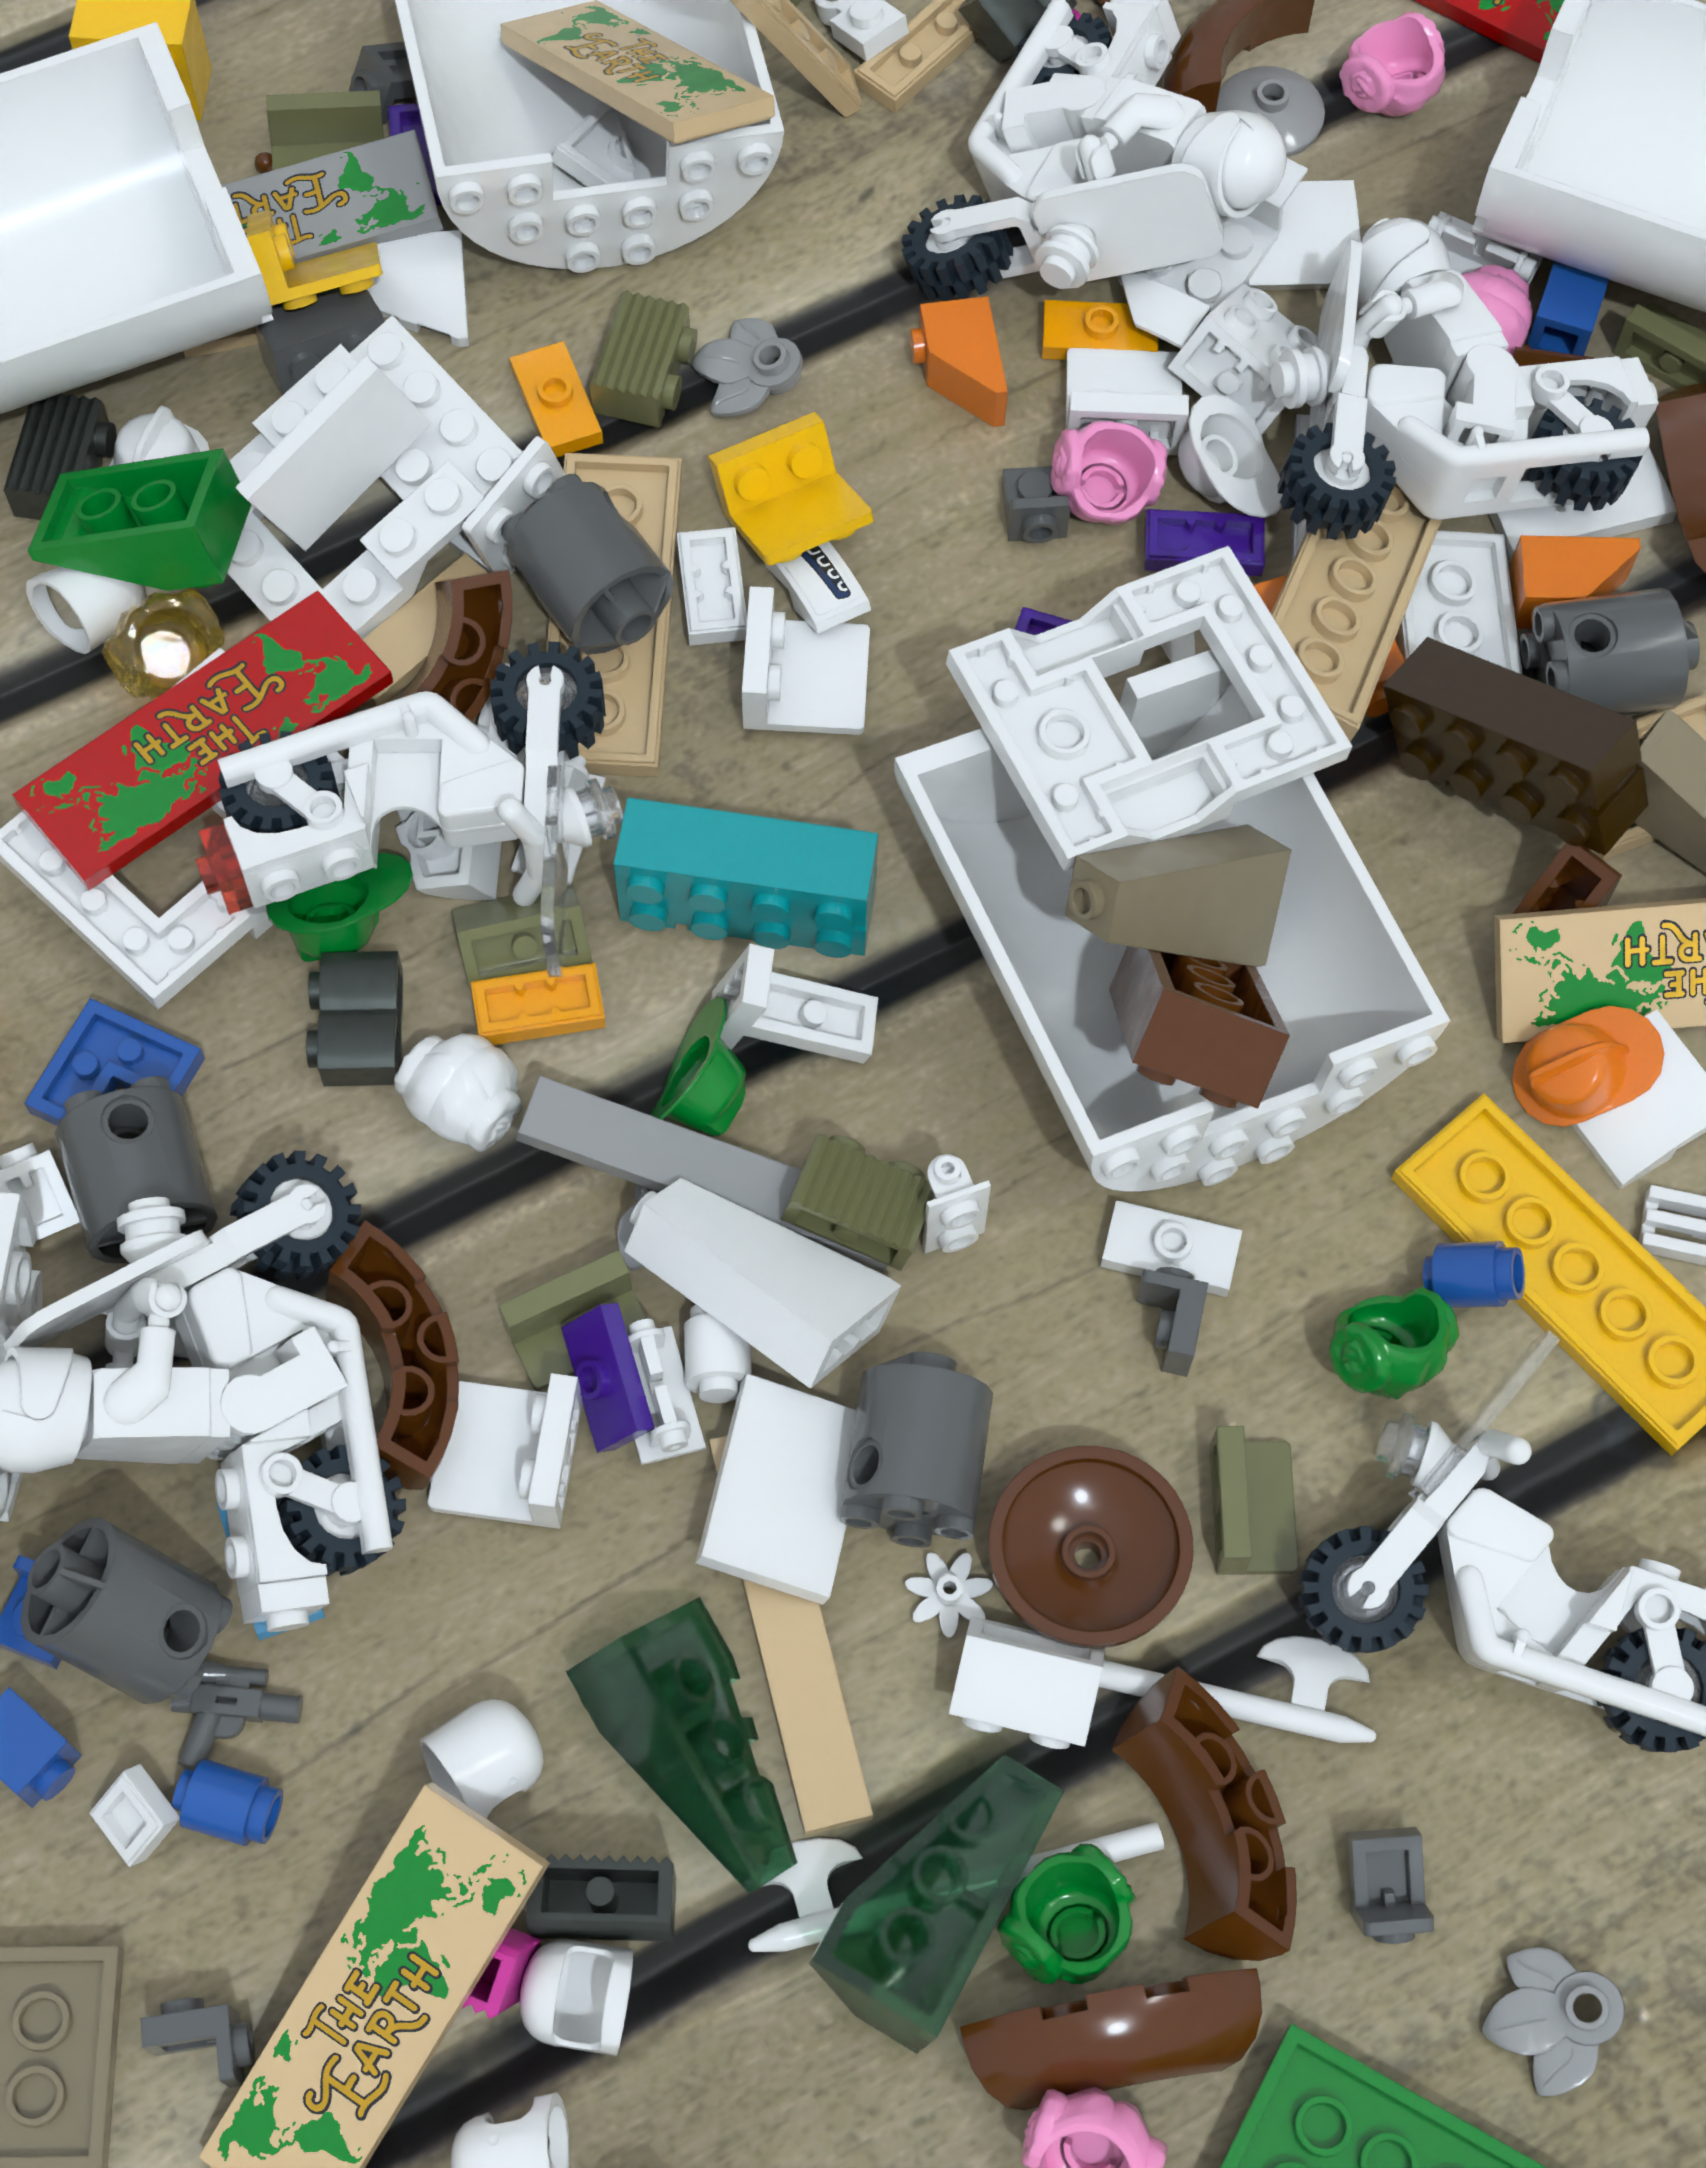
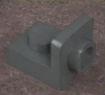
[349,42,416,124]
[1002,466,1071,543]
[1136,1267,1209,1377]

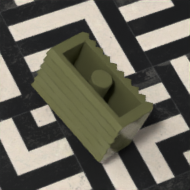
[590,290,698,428]
[781,1134,934,1271]

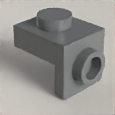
[1346,1827,1434,1944]
[140,1998,255,2088]

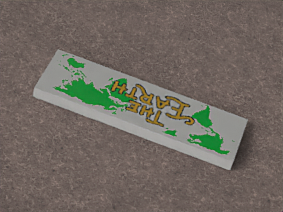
[221,130,444,264]

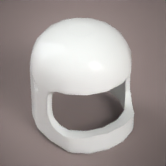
[26,567,146,654]
[420,1699,544,1819]
[520,1939,633,2056]
[451,2093,569,2168]

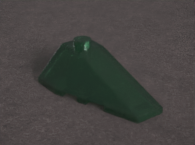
[566,1597,798,1893]
[809,1754,1064,2054]

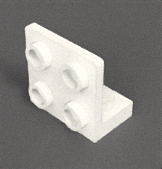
[1168,283,1318,436]
[1065,348,1189,455]
[448,436,566,575]
[742,586,870,735]
[428,1373,583,1529]

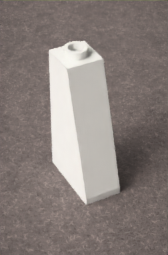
[624,1178,901,1389]

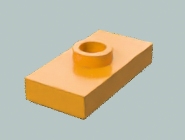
[1042,300,1158,360]
[509,341,603,458]
[471,963,606,1045]

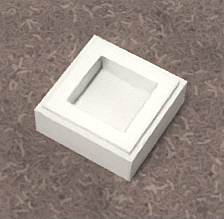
[90,1764,180,1868]

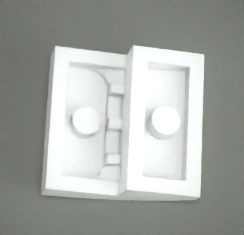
[1248,180,1361,290]
[1571,1009,1706,1190]

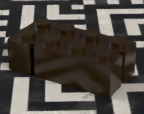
[1383,637,1649,856]

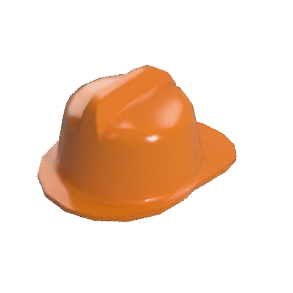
[1512,1006,1665,1127]

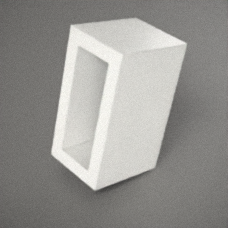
[949,1616,1105,1749]

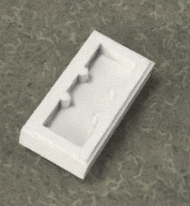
[676,527,747,646]
[1100,1200,1242,1297]

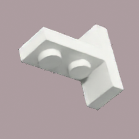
[711,944,878,1064]

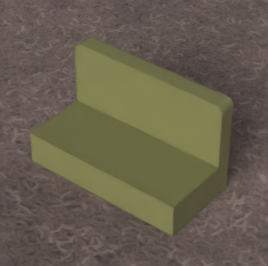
[266,90,384,171]
[1613,303,1706,390]
[452,884,593,991]
[498,1250,647,1391]
[1210,1426,1298,1575]

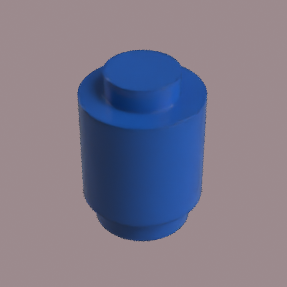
[1423,1241,1525,1308]
[172,1759,283,1846]

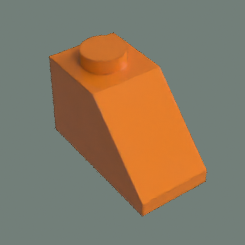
[909,296,1008,427]
[1509,535,1641,629]

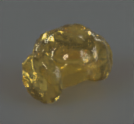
[102,588,225,699]

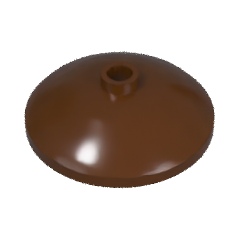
[988,1445,1194,1649]

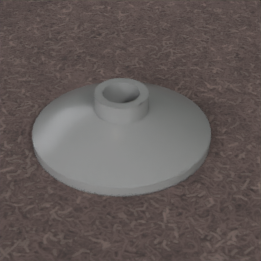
[1216,66,1325,157]

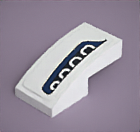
[765,541,871,634]

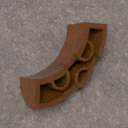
[1161,0,1315,113]
[1656,382,1706,573]
[348,570,512,751]
[325,1220,459,1490]
[1111,1666,1297,1961]
[960,1968,1262,2111]

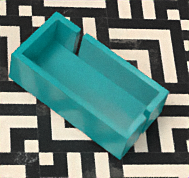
[613,797,878,958]

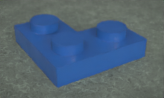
[24,998,205,1126]

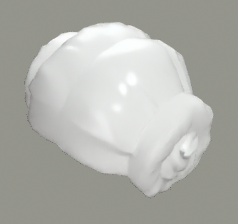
[394,1033,522,1152]

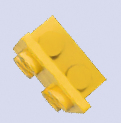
[247,209,383,310]
[708,411,874,566]

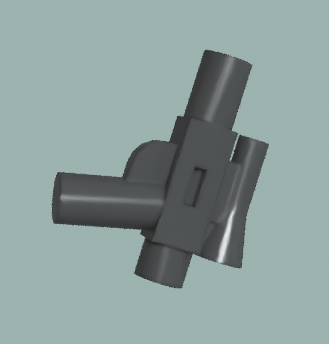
[171,1659,303,1770]

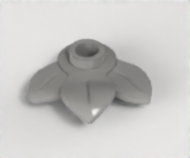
[691,318,803,417]
[1482,1947,1625,2096]

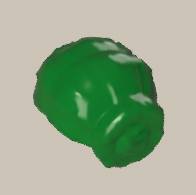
[1329,1286,1460,1400]
[997,1843,1136,1985]

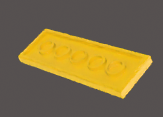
[1391,1093,1706,1457]

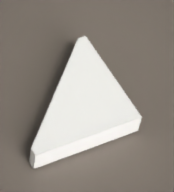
[552,102,636,187]

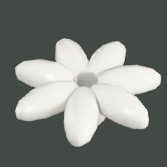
[905,1552,993,1638]

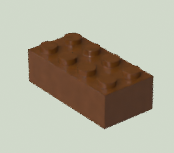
[1109,946,1290,1109]

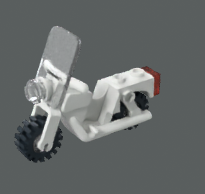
[195,641,623,977]
[1298,1330,1706,1753]

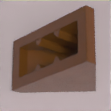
[1512,843,1622,914]

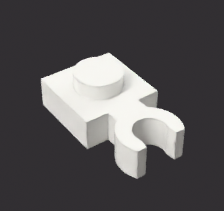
[815,0,909,62]

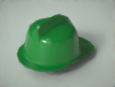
[266,853,414,962]
[651,996,746,1136]

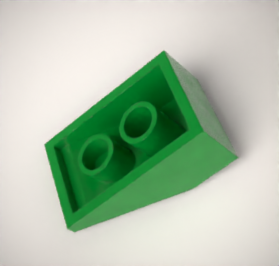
[28,448,251,591]

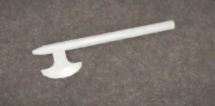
[1099,1636,1376,1743]
[748,1822,1164,1952]

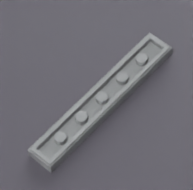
[516,1076,888,1272]

